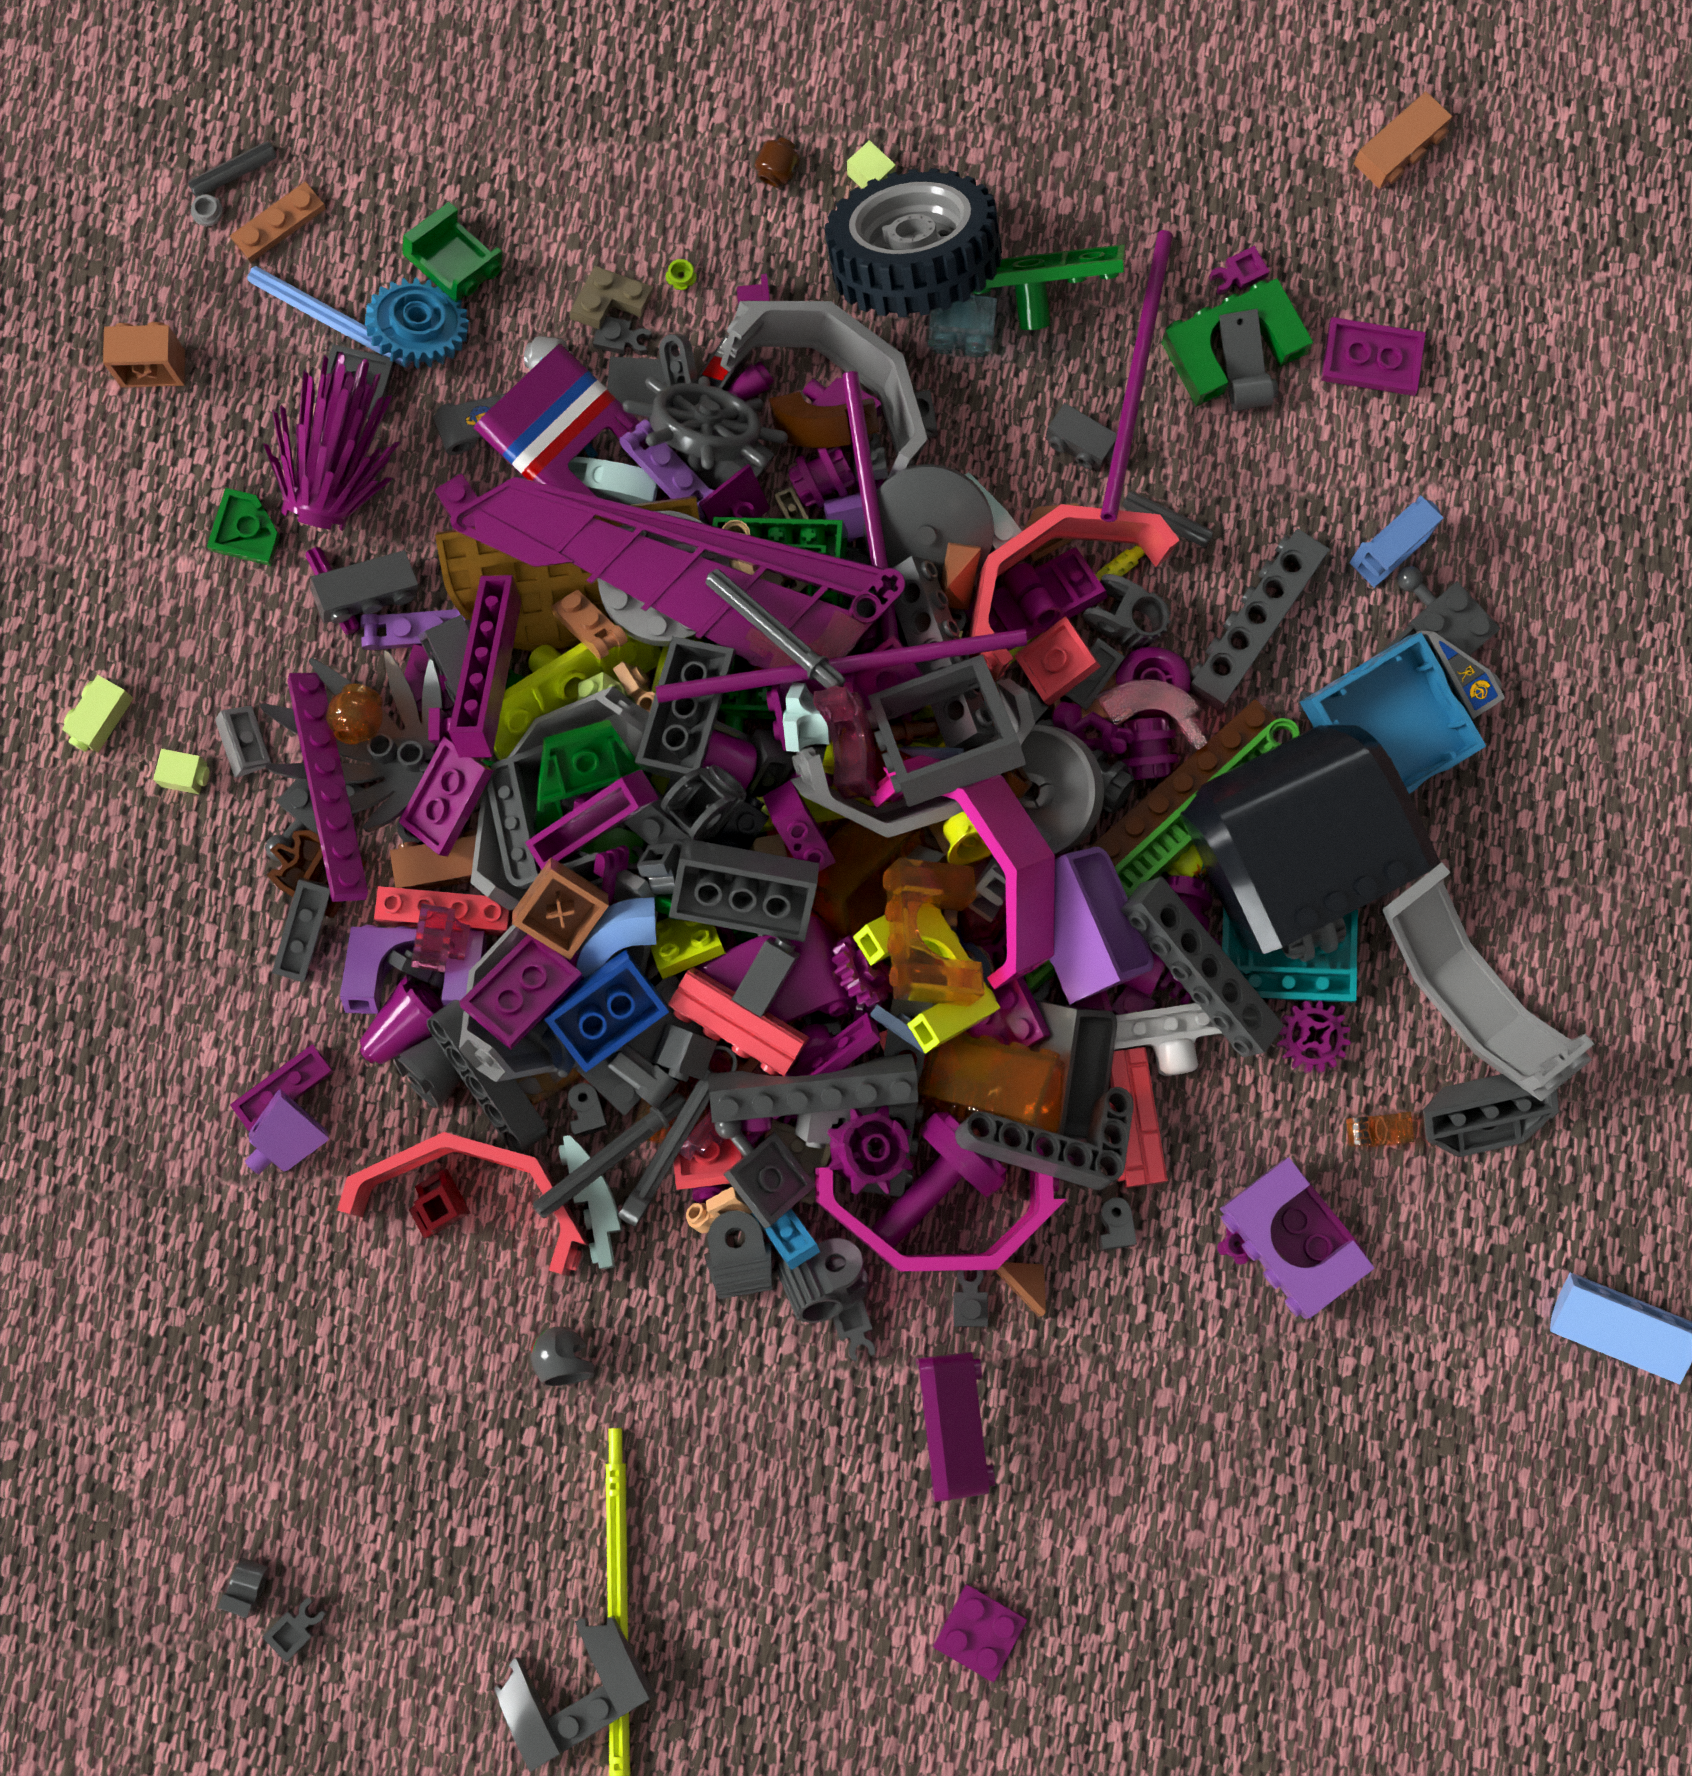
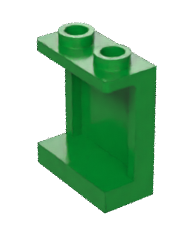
[402,202,503,302]

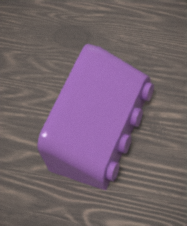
[1049,847,1154,1004]

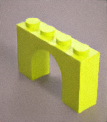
[853,892,1000,1053]

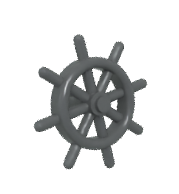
[623,376,788,472]

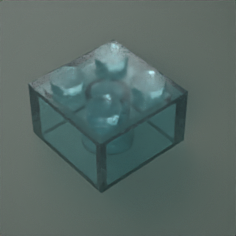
[927,296,997,357]

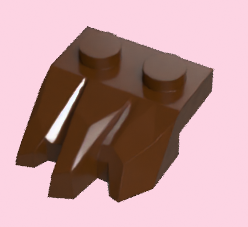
[267,830,367,918]

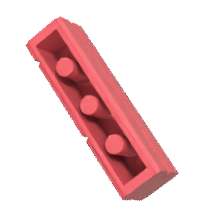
[668,967,810,1076]
[1108,1047,1168,1188]

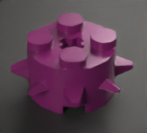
[827,1105,913,1195]

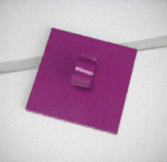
[699,464,770,526]

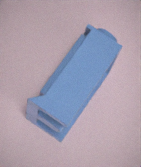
[1349,495,1443,588]

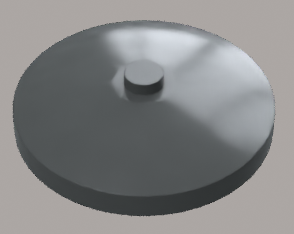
[863,464,994,584]

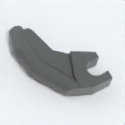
[525,1018,575,1078]

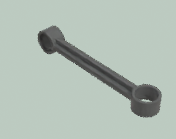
[618,1044,739,1227]

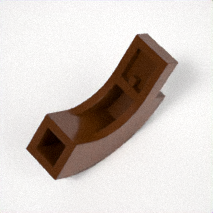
[769,391,879,448]

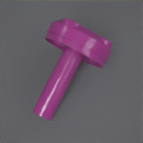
[871,1111,1007,1249]

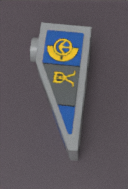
[1415,631,1505,719]

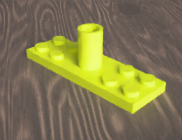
[493,623,661,760]

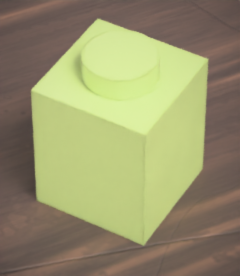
[847,140,896,188]
[153,749,210,795]

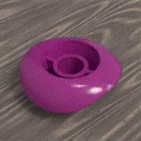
[1116,647,1191,718]

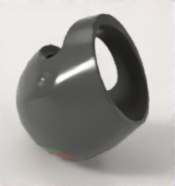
[530,1327,595,1386]

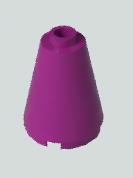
[359,974,443,1064]

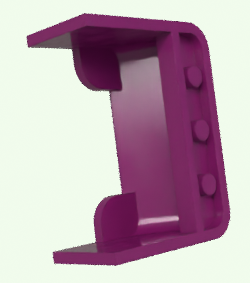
[915,1352,995,1502]

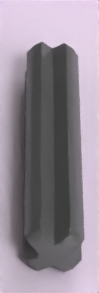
[188,141,277,197]
[1123,491,1213,547]

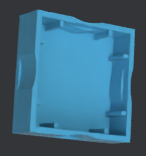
[1299,632,1486,794]

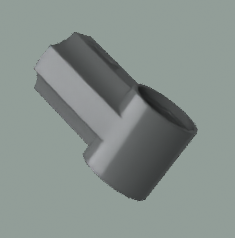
[607,1043,679,1109]

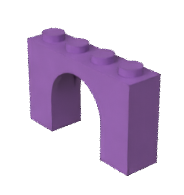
[340,925,488,1014]
[1219,1157,1375,1319]

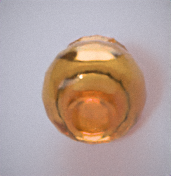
[326,683,383,745]

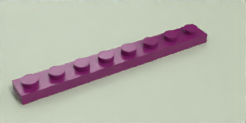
[287,673,368,902]

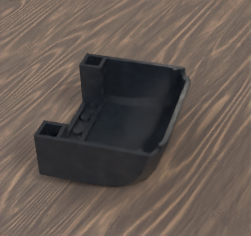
[1180,725,1441,954]

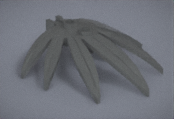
[260,650,443,832]

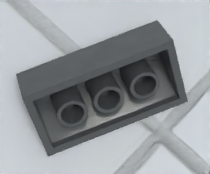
[635,636,736,780]
[669,838,819,942]

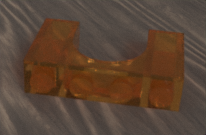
[883,858,985,1007]

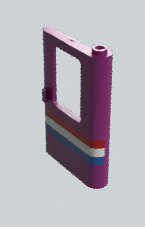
[473,343,671,500]

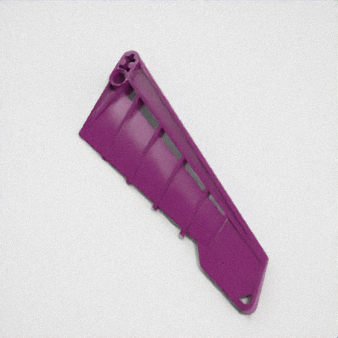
[450,477,905,669]

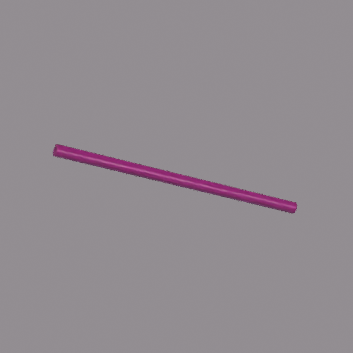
[1100,230,1173,522]
[842,371,912,724]
[655,629,1027,703]

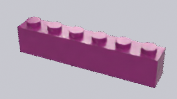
[449,575,522,758]

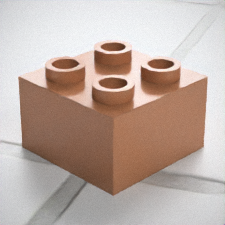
[103,322,185,388]
[512,857,609,960]

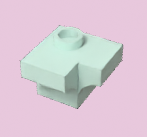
[783,682,836,752]

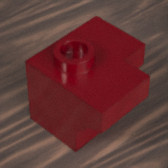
[408,1169,471,1239]

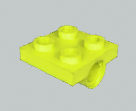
[651,918,725,979]

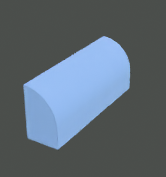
[1550,1272,1692,1384]

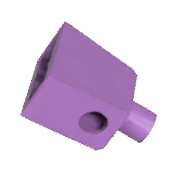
[245,1089,329,1175]

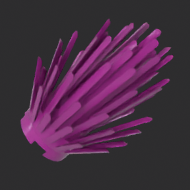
[263,352,400,531]

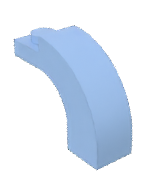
[576,897,656,979]

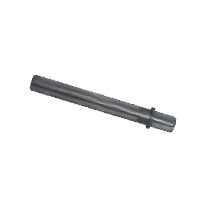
[706,569,846,693]
[533,1092,686,1219]

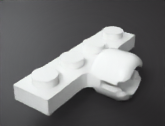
[1114,1003,1222,1076]

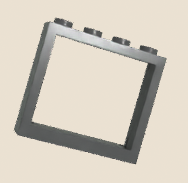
[866,654,1026,807]

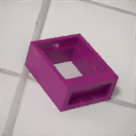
[762,781,836,872]

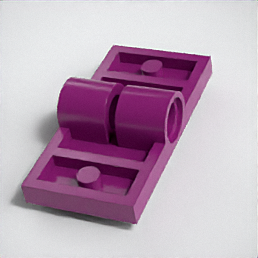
[964,547,1108,651]

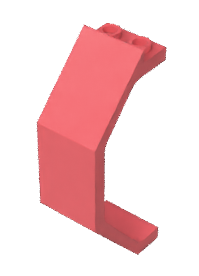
[968,504,1180,682]
[337,1132,589,1276]

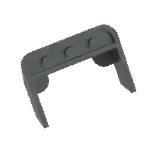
[487,745,601,889]

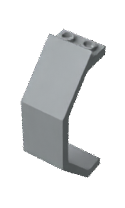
[720,301,928,479]
[790,678,1035,838]
[1382,862,1594,1101]

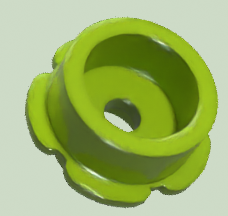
[666,259,697,290]

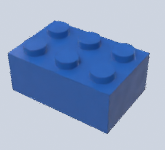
[544,949,669,1073]

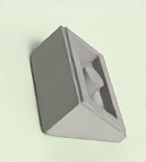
[215,705,272,778]

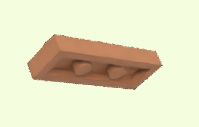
[230,181,326,263]

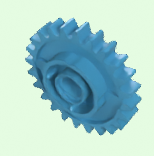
[365,277,469,368]

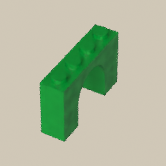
[1161,278,1313,407]

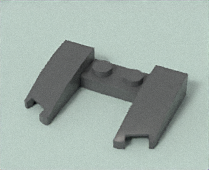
[494,1616,656,1772]

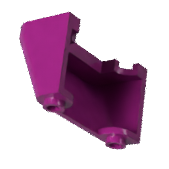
[696,916,858,1056]

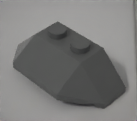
[1423,1074,1559,1157]

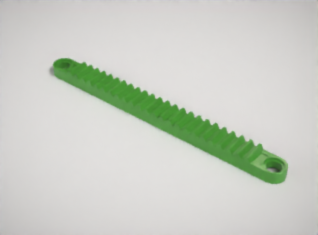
[1024,718,1300,994]

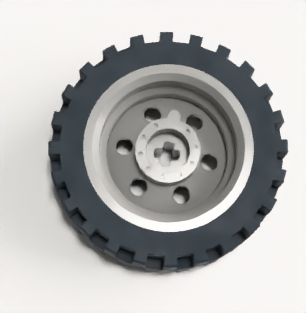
[825,168,1002,317]

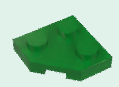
[207,488,280,566]

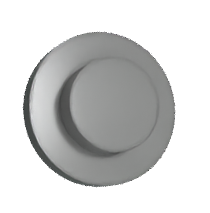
[191,195,223,226]

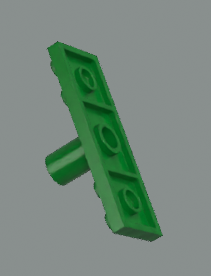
[972,244,1126,330]

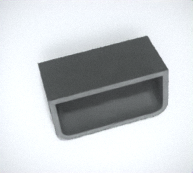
[1008,999,1117,1143]

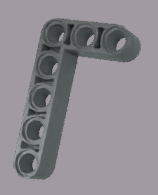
[955,1087,1134,1190]

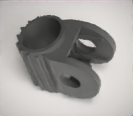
[1082,574,1171,649]
[660,765,747,841]
[704,1210,773,1299]
[777,1238,869,1323]

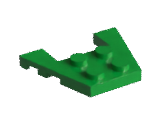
[534,720,657,835]

